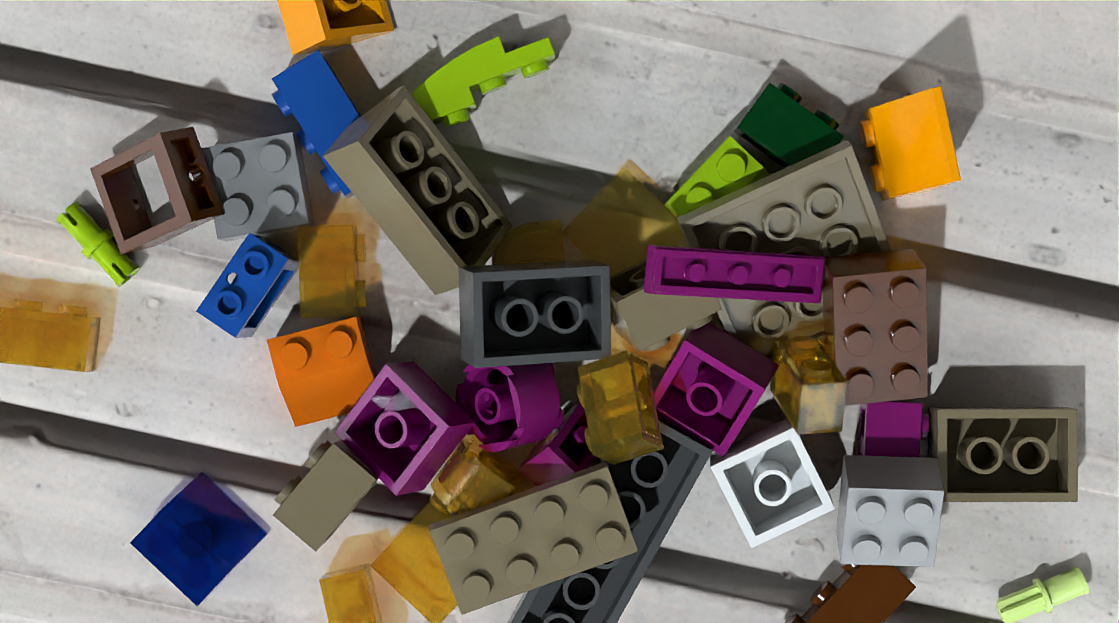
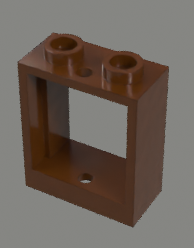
[90,127,225,255]

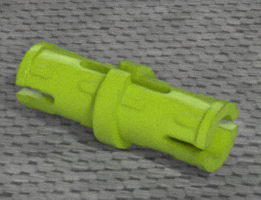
[56,201,140,287]

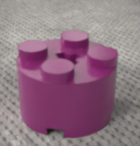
[456,363,564,452]

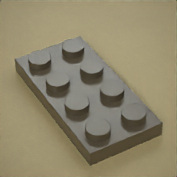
[429,462,638,615]

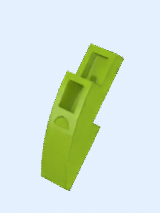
[411,36,555,128]

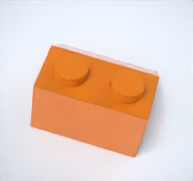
[267,317,377,427]

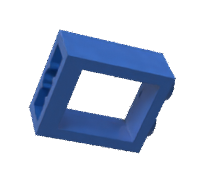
[196,233,302,338]

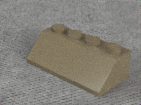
[323,86,513,295]

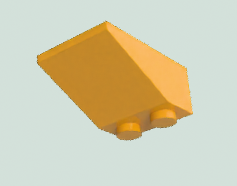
[859,86,961,201]

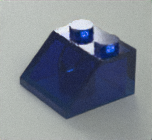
[130,472,268,606]

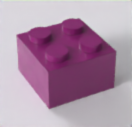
[645,322,780,457]
[335,361,476,496]

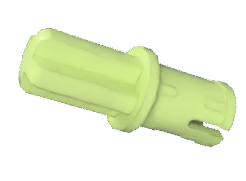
[996,566,1089,623]

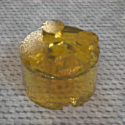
[429,438,535,516]

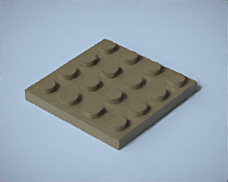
[676,140,891,364]

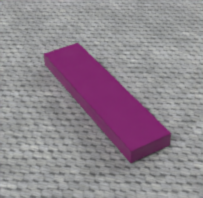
[644,245,825,304]

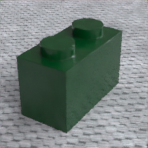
[734,83,844,168]

